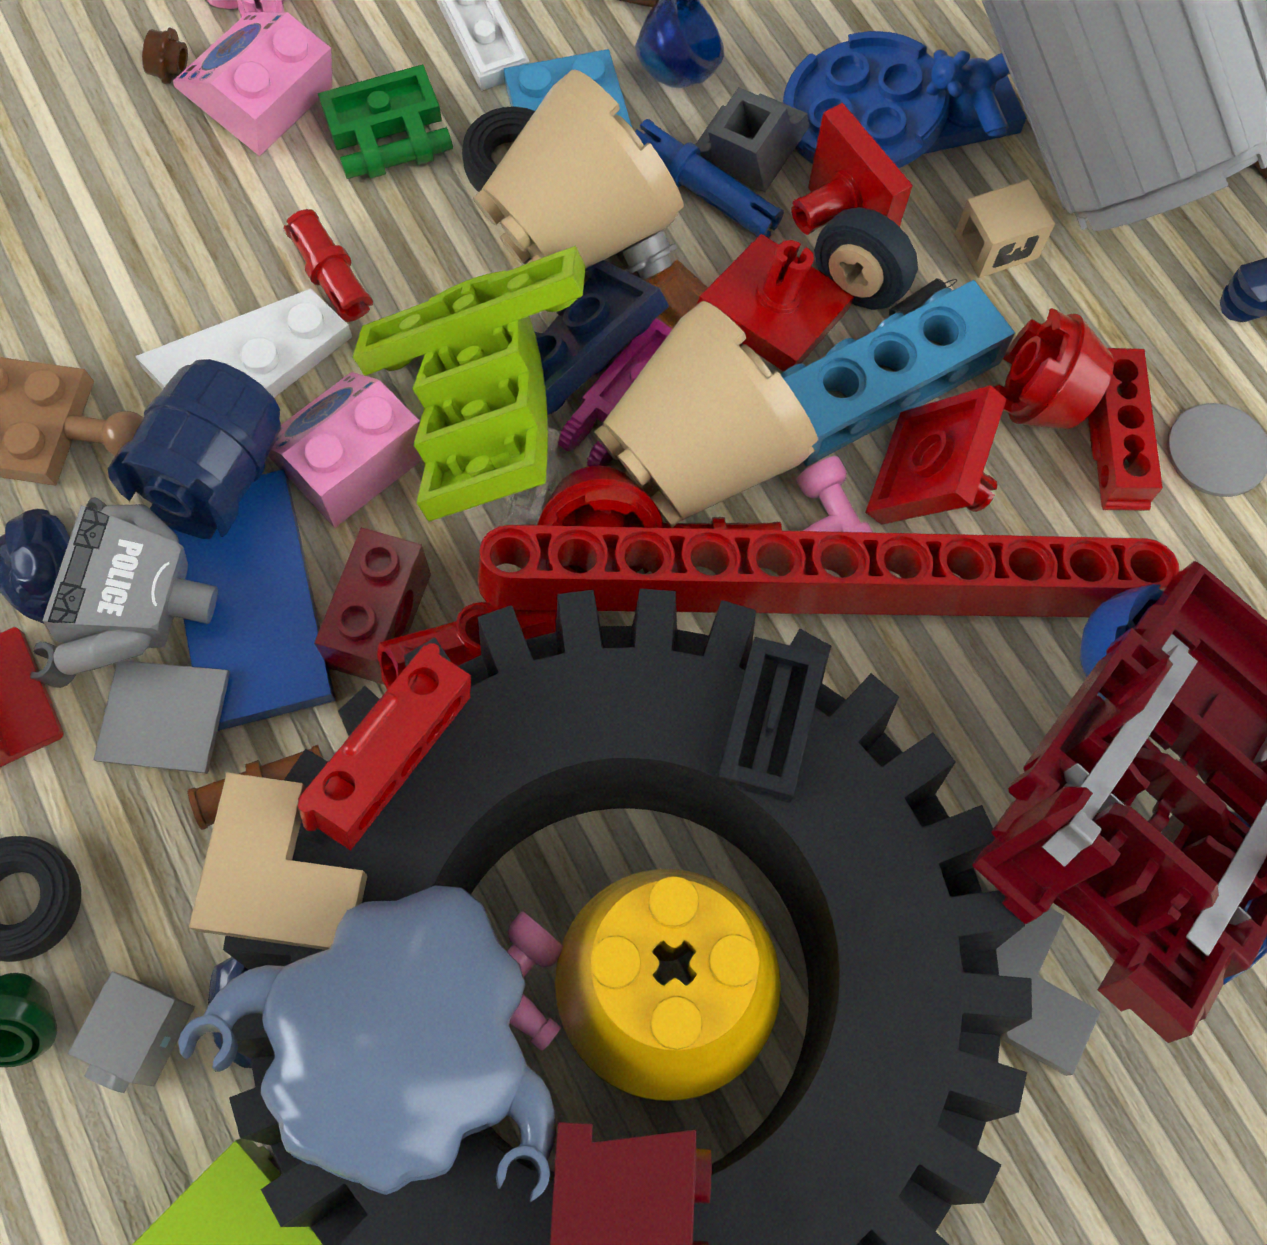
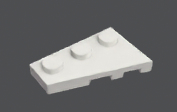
[135,288,352,398]

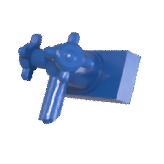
[924,49,1027,154]

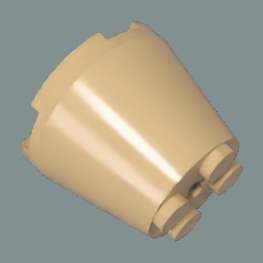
[473,70,684,269]
[593,301,818,528]

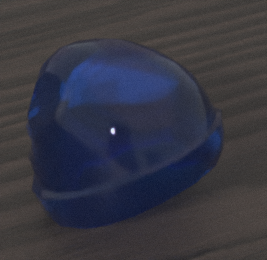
[635,0,724,88]

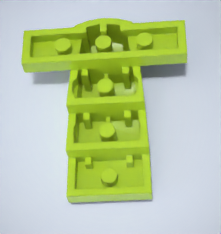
[353,245,586,522]

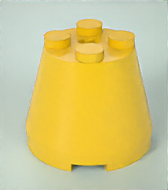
[555,869,781,1101]

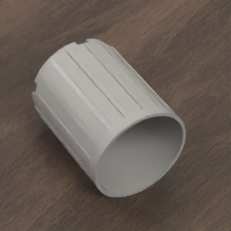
[981,0,1267,231]

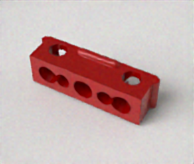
[1088,348,1163,511]
[298,643,471,851]

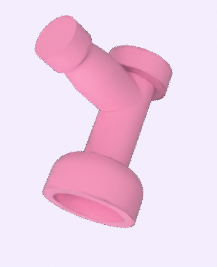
[796,456,873,532]
[507,911,563,1051]

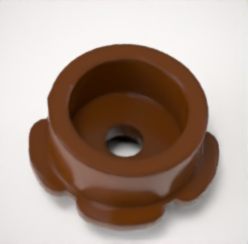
[142,28,188,84]

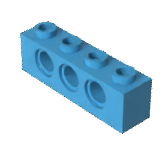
[781,280,1015,467]

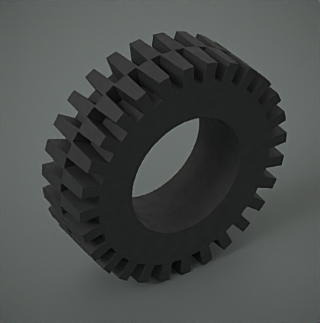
[220,589,1032,1245]

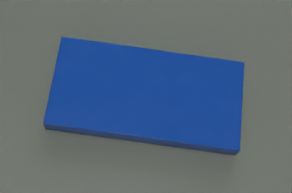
[168,469,336,731]

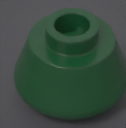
[0,973,57,1067]

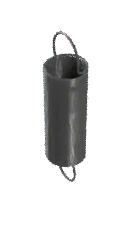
[889,278,957,316]

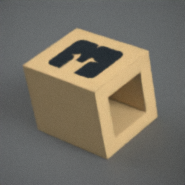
[954,179,1055,278]

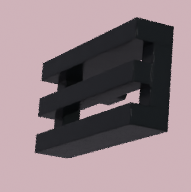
[717,636,827,803]

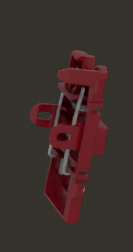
[972,561,1267,1043]

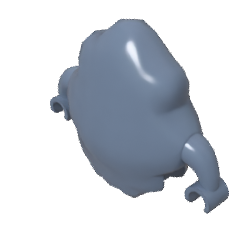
[178,885,556,1202]

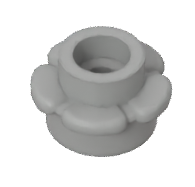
[622,230,677,280]

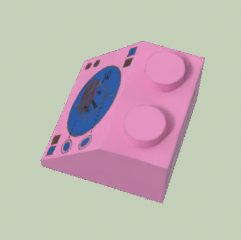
[173,12,332,156]
[268,372,422,528]

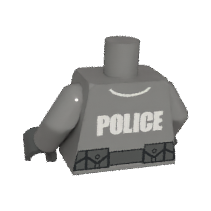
[30,497,218,688]

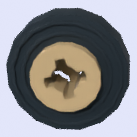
[814,207,918,310]

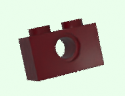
[314,527,431,685]

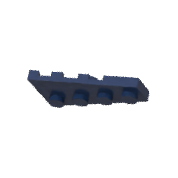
[535,260,669,416]

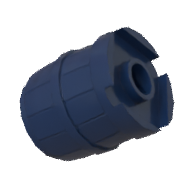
[107,359,281,539]

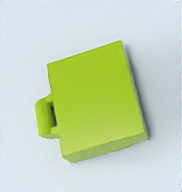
[132,1139,323,1245]

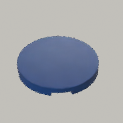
[783,31,950,168]

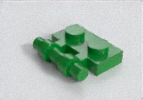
[317,64,453,179]

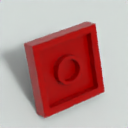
[791,102,913,235]
[697,234,855,372]
[865,385,1006,525]

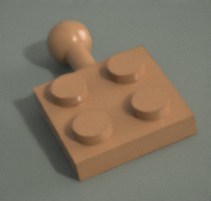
[0,357,144,486]

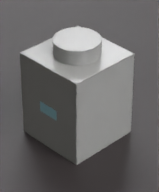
[68,971,195,1093]

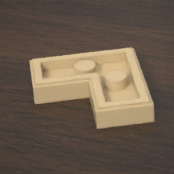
[189,773,367,950]

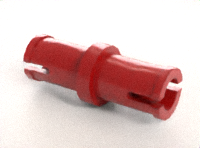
[283,209,373,322]

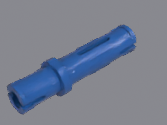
[635,119,784,238]

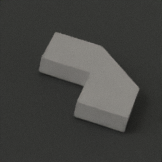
[995,888,1101,1076]

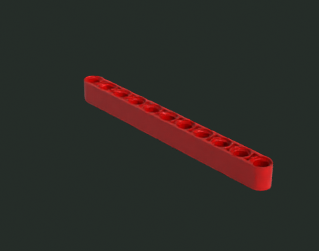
[478,525,1179,618]

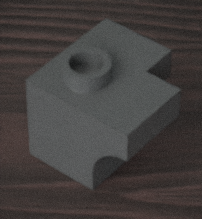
[695,87,809,192]

